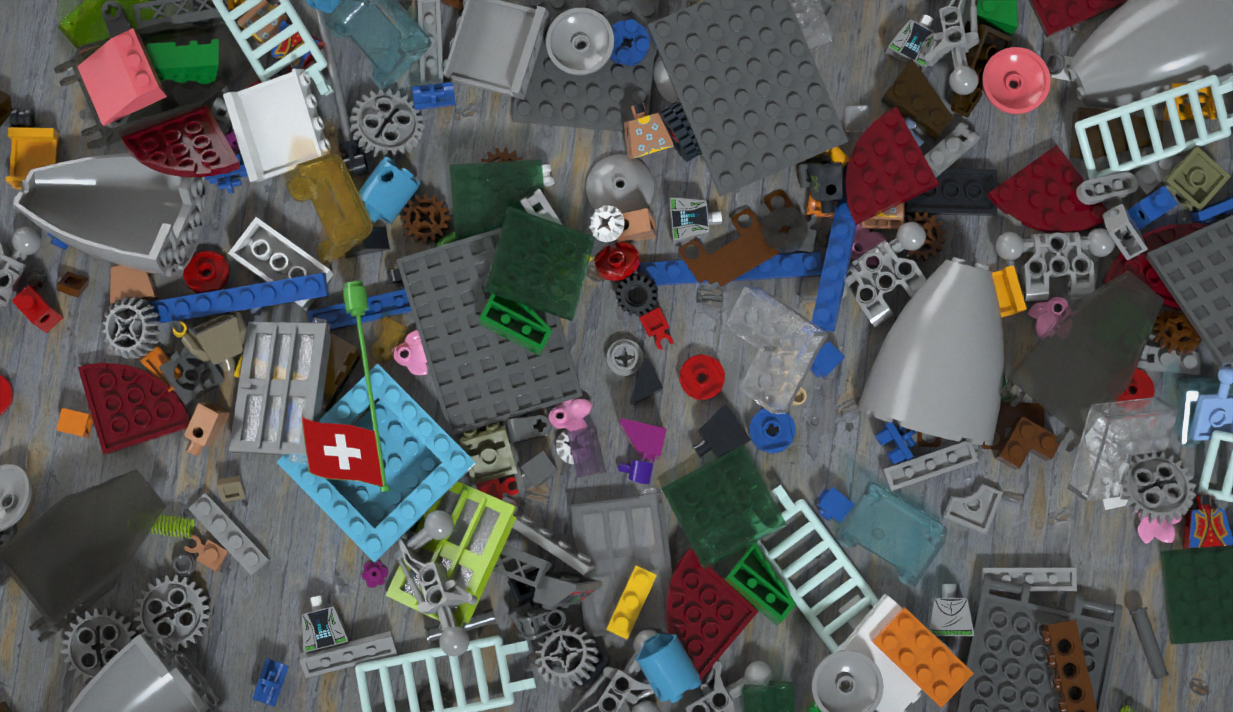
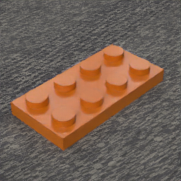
[871,607,974,708]

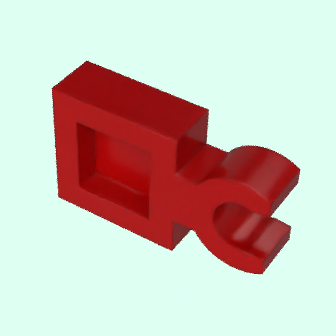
[638,307,673,350]
[476,477,519,501]

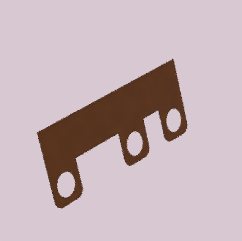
[917,402,1044,450]

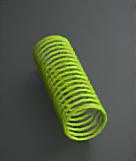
[129,510,194,539]

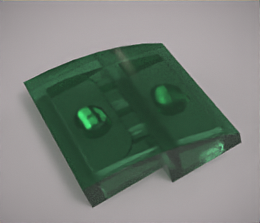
[742,681,796,712]

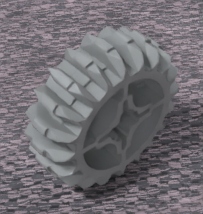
[101,297,162,359]
[535,625,598,689]

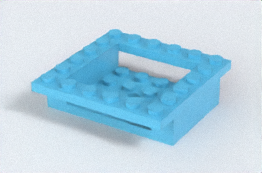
[277,364,476,562]

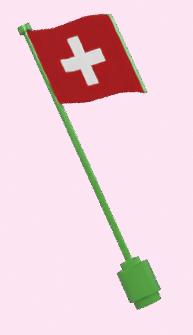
[301,281,390,492]

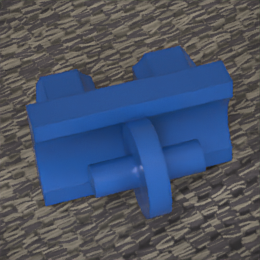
[412,82,456,110]
[206,154,248,194]
[875,422,916,465]
[252,658,289,707]

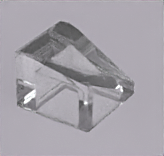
[844,105,869,132]

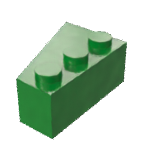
[976,0,1018,35]
[146,39,219,84]
[478,278,553,356]
[724,541,796,626]

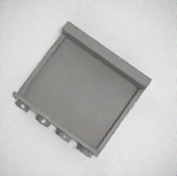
[442,0,551,100]

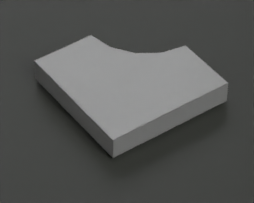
[943,483,1003,535]

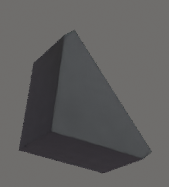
[341,227,390,258]
[630,358,663,405]
[507,569,539,603]

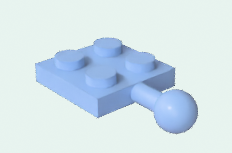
[1189,366,1233,441]

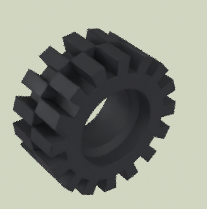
[616,272,658,316]

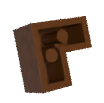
[995,416,1063,470]

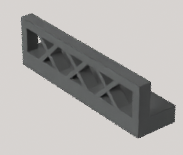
[133,0,229,36]
[466,533,556,589]

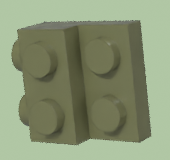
[1162,146,1231,211]
[460,423,518,485]

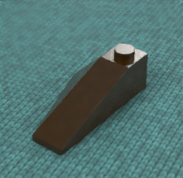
[951,21,1014,118]
[1070,107,1164,159]

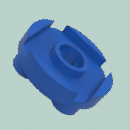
[610,19,650,66]
[749,407,796,454]

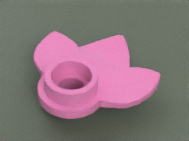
[850,223,887,266]
[1028,297,1072,339]
[394,330,428,375]
[549,398,593,433]
[1138,502,1182,544]

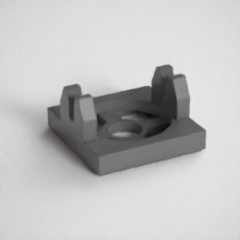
[159,346,225,406]

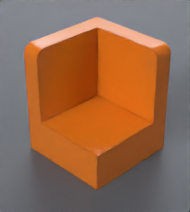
[56,408,93,439]

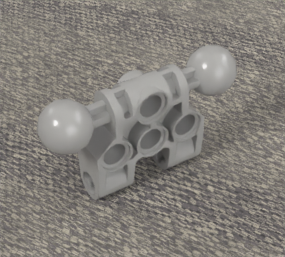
[842,222,927,327]
[0,227,42,308]
[995,228,1115,301]

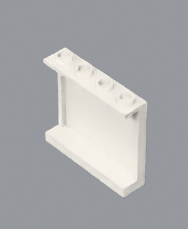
[223,68,331,182]
[836,594,953,712]

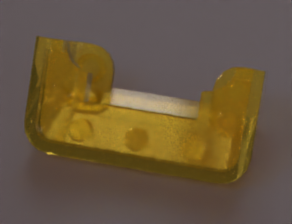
[285,154,373,265]

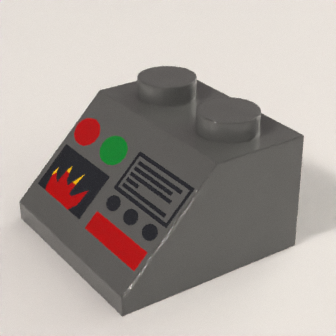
[533,571,603,610]

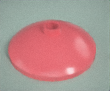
[982,47,1051,114]

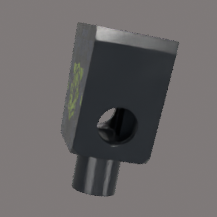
[807,160,843,213]

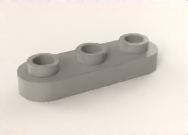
[1076,172,1138,205]

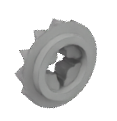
[607,339,643,376]

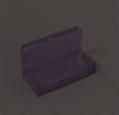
[567,427,606,478]

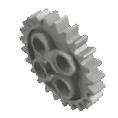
[349,88,424,159]
[1118,451,1196,525]
[134,575,211,651]
[61,608,138,683]

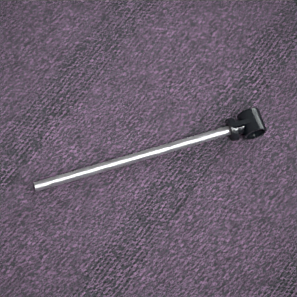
[314,9,369,179]

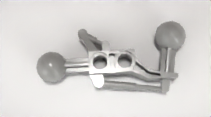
[919,0,979,95]
[394,510,477,657]
[570,629,658,712]
[631,661,774,712]

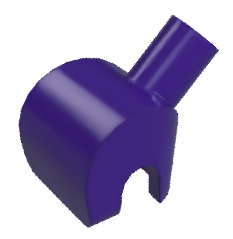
[618,460,653,484]

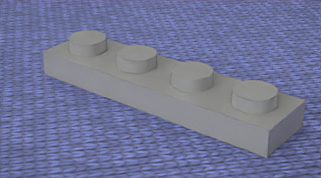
[418,0,444,86]
[1134,123,1210,196]
[882,441,978,492]
[188,493,270,576]
[512,515,595,575]
[981,567,1077,591]
[299,631,397,678]

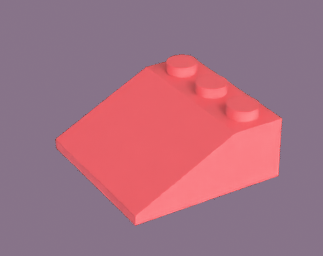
[77,28,167,126]

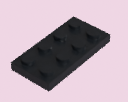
[905,168,997,216]

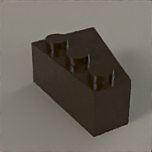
[881,59,953,141]
[301,334,362,412]

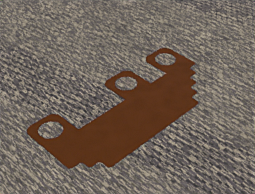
[678,190,797,287]

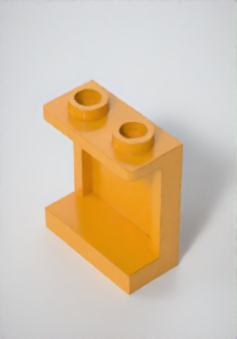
[5,127,60,190]
[992,265,1027,318]

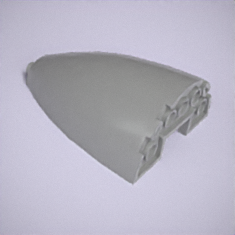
[1066,0,1233,108]
[13,153,206,277]
[858,257,1005,445]
[67,632,224,712]

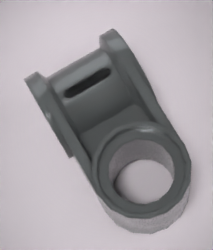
[101,0,133,39]
[506,415,552,443]
[518,606,566,640]

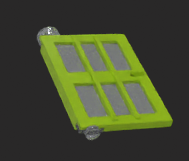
[385,482,518,631]

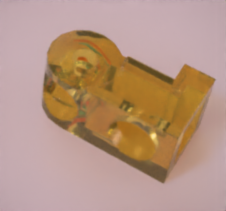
[371,316,407,362]

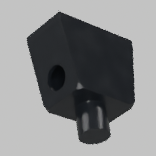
[692,404,751,458]

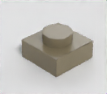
[217,475,246,503]

